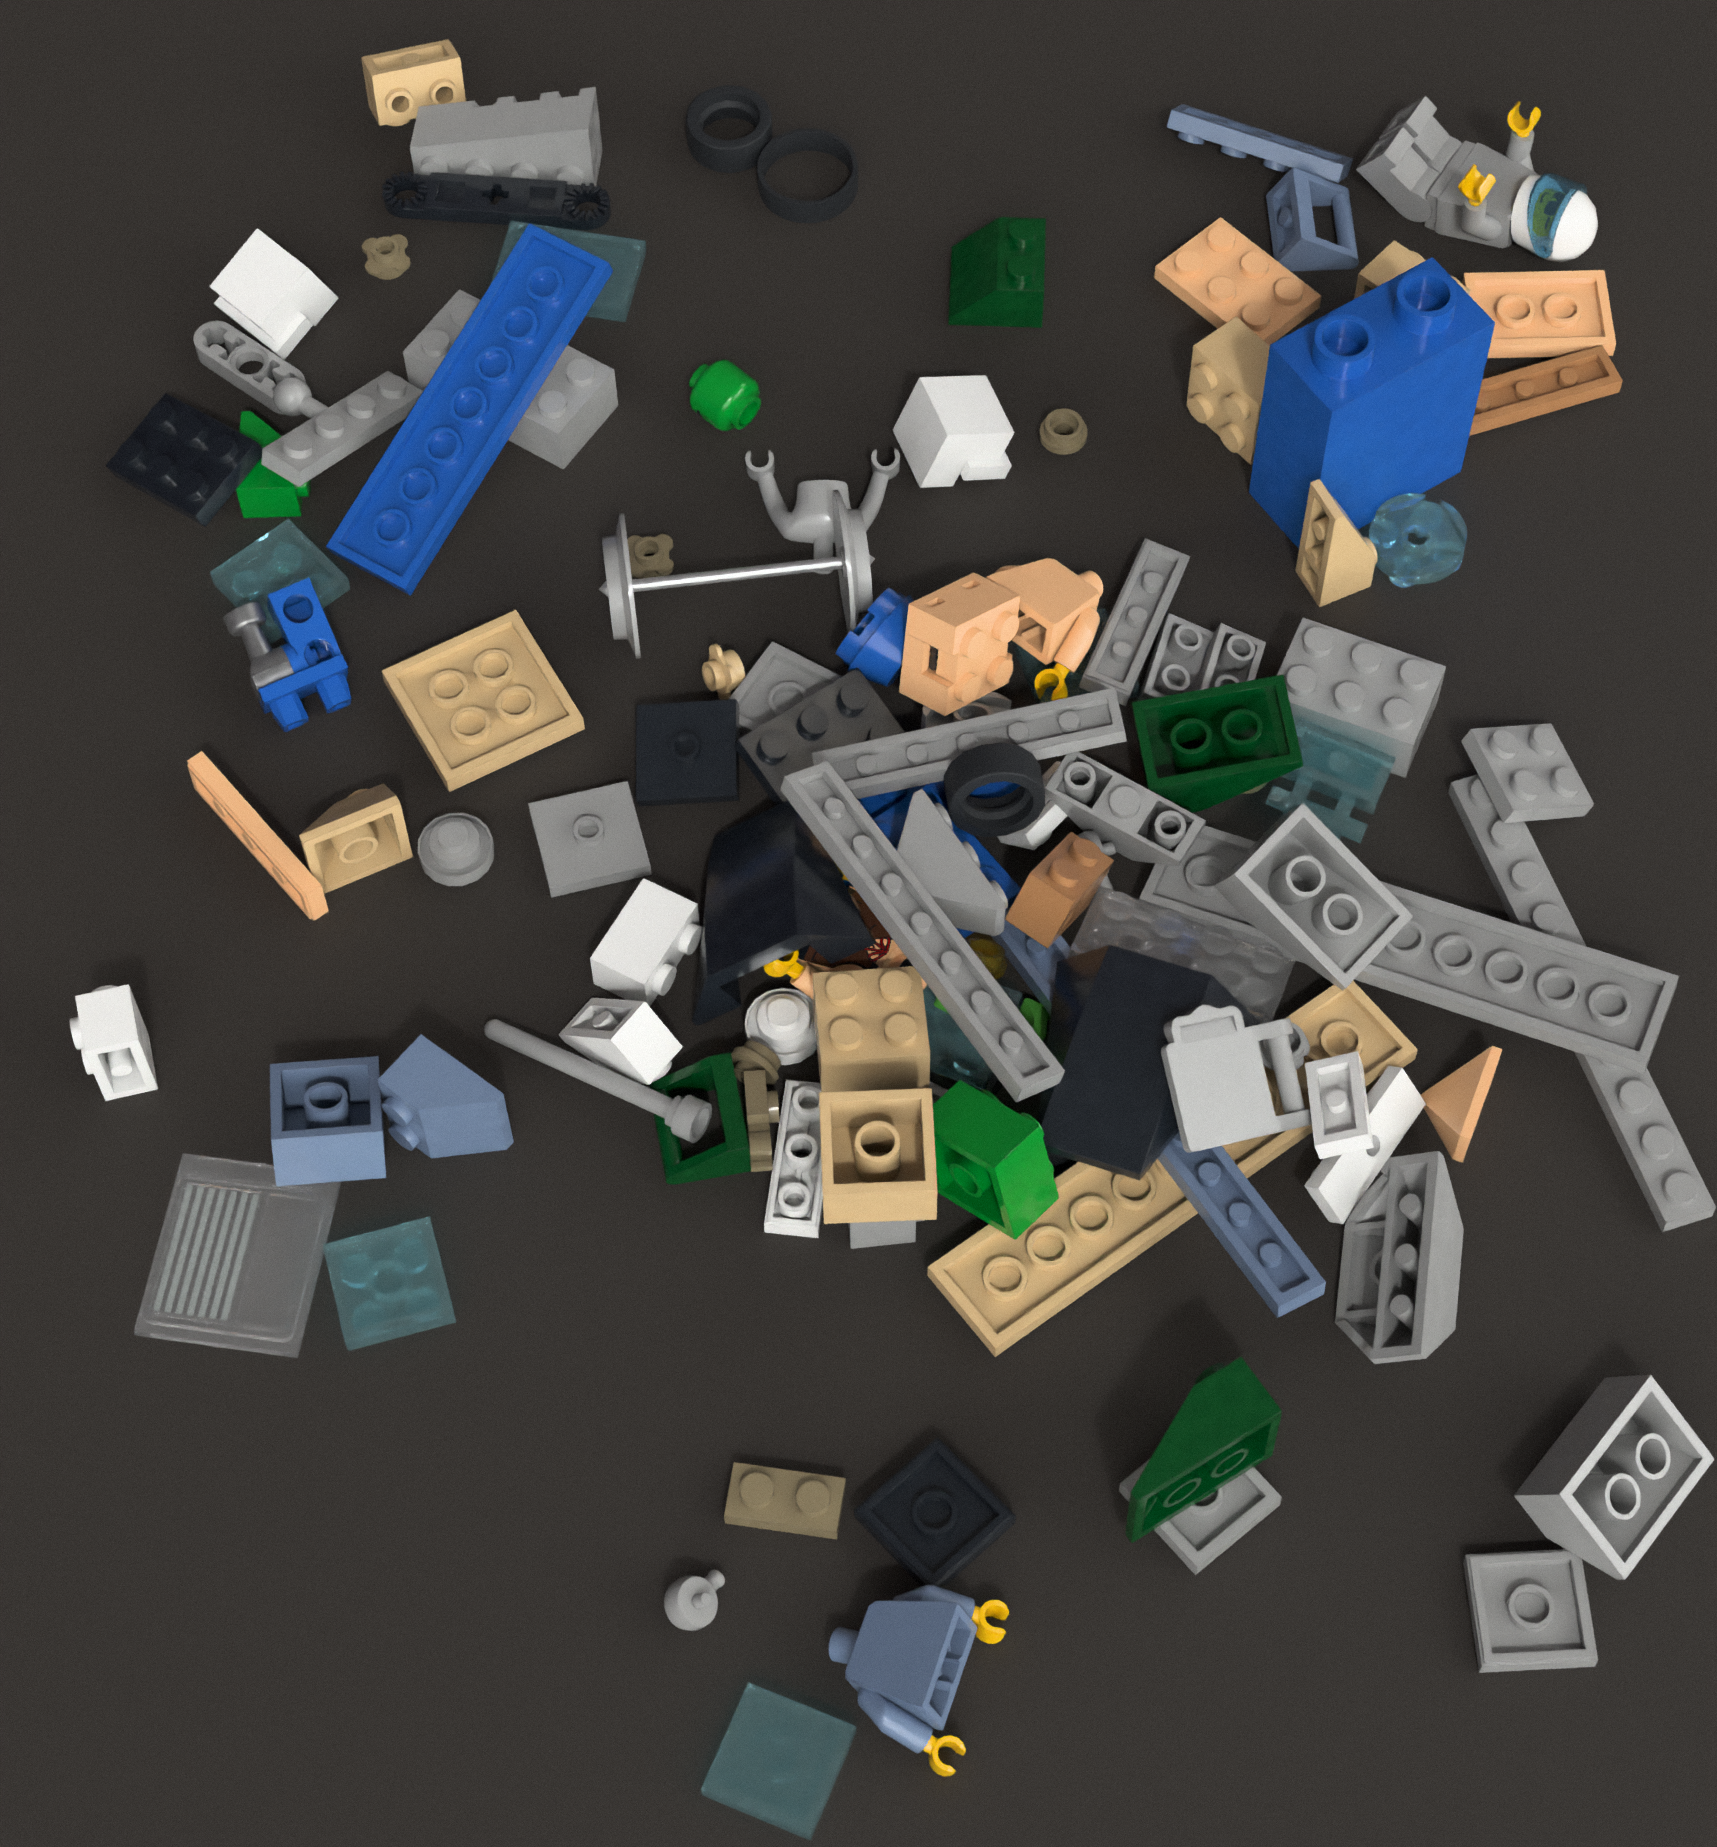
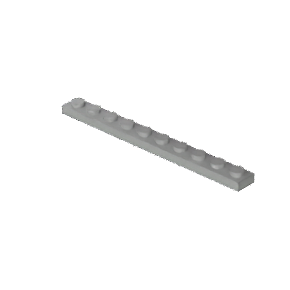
[1448,774,1716,1232]

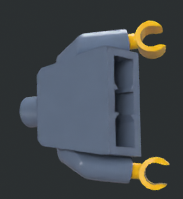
[828,1584,1009,1776]

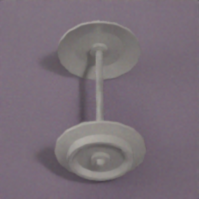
[598,490,875,659]

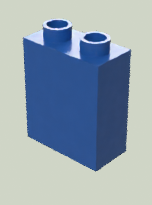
[1249,257,1495,549]

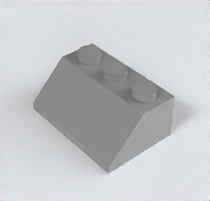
[1514,1375,1714,1580]

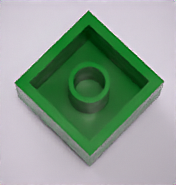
[933,1080,1059,1240]

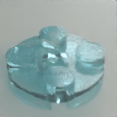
[1368,493,1467,588]

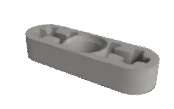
[193,321,306,415]

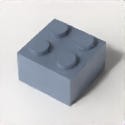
[270,1056,386,1186]

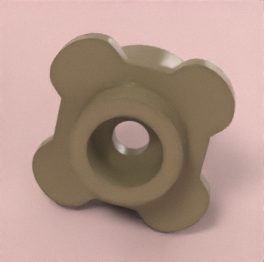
[362,234,411,280]
[627,534,674,579]

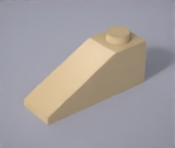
[1295,479,1378,607]

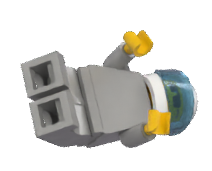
[1356,95,1598,262]

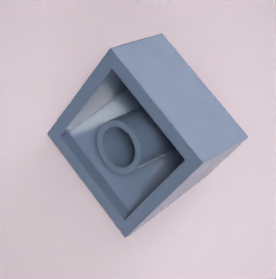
[377,1034,514,1158]

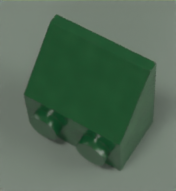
[949,217,1046,328]

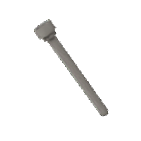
[484,1019,712,1143]

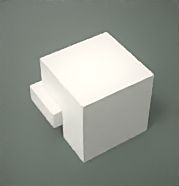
[209,228,339,360]
[893,375,1014,488]

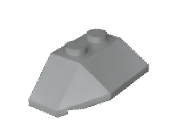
[1335,1151,1464,1364]

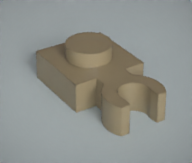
[743,1070,780,1172]

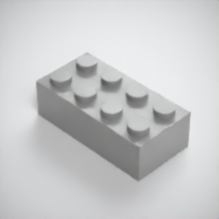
[403,289,618,470]

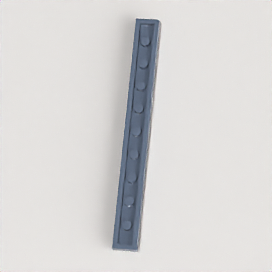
[990,908,1326,1318]

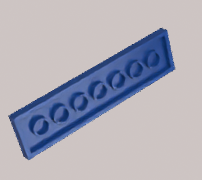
[326,223,613,596]

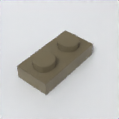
[724,1462,846,1540]

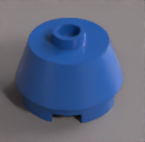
[835,588,914,687]

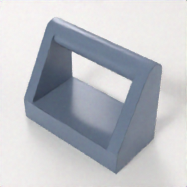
[1266,167,1359,271]

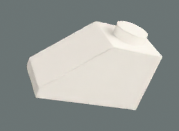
[558,998,683,1085]

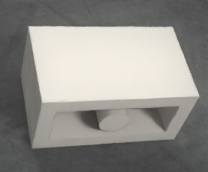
[590,878,702,1007]

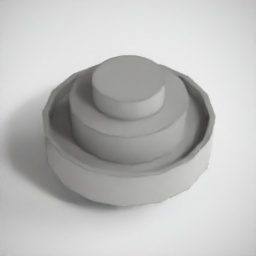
[418,813,494,886]

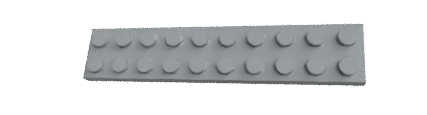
[1139,826,1679,1074]

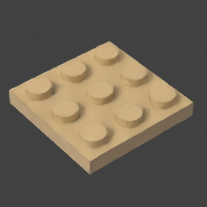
[382,610,585,792]

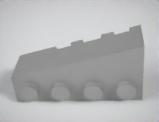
[410,87,603,187]

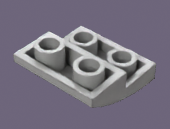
[1137,613,1266,701]

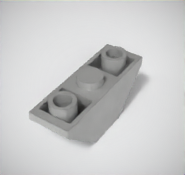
[1045,752,1206,866]
[897,789,1008,936]

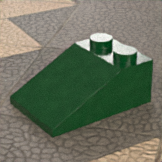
[1132,675,1303,813]
[1125,1357,1282,1543]

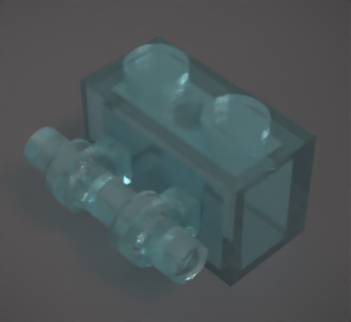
[1265,718,1396,843]

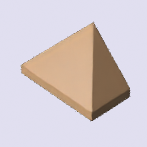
[1420,1046,1502,1163]

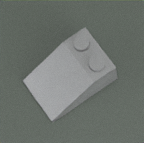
[1214,803,1413,990]

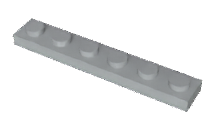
[812,687,1127,799]

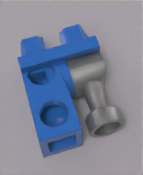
[223,578,351,732]

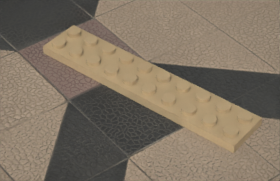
[927,981,1418,1357]

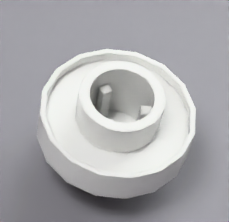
[744,988,817,1066]

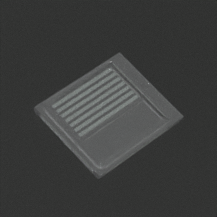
[134,1153,342,1358]

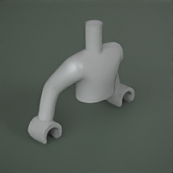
[745,449,900,574]

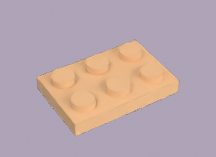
[1154,217,1321,346]
[1462,270,1616,358]

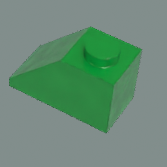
[236,411,311,518]

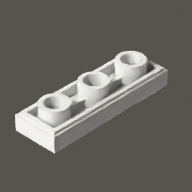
[1304,1066,1426,1224]
[764,1080,823,1238]

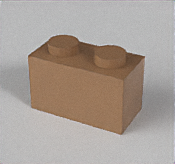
[1005,832,1114,949]

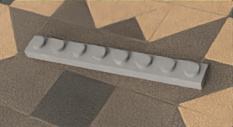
[780,761,1065,1102]

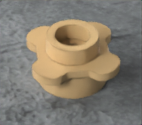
[702,644,745,700]

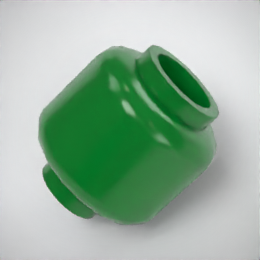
[689,359,761,431]

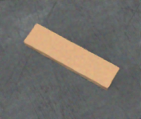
[187,751,329,921]

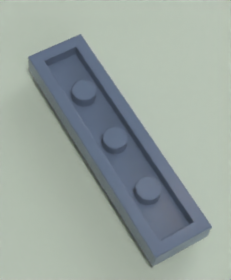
[1167,104,1353,183]

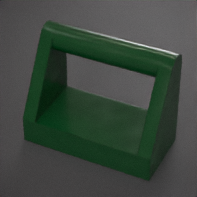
[649,1053,751,1185]

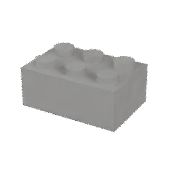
[1277,618,1446,778]

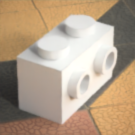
[70,984,158,1101]

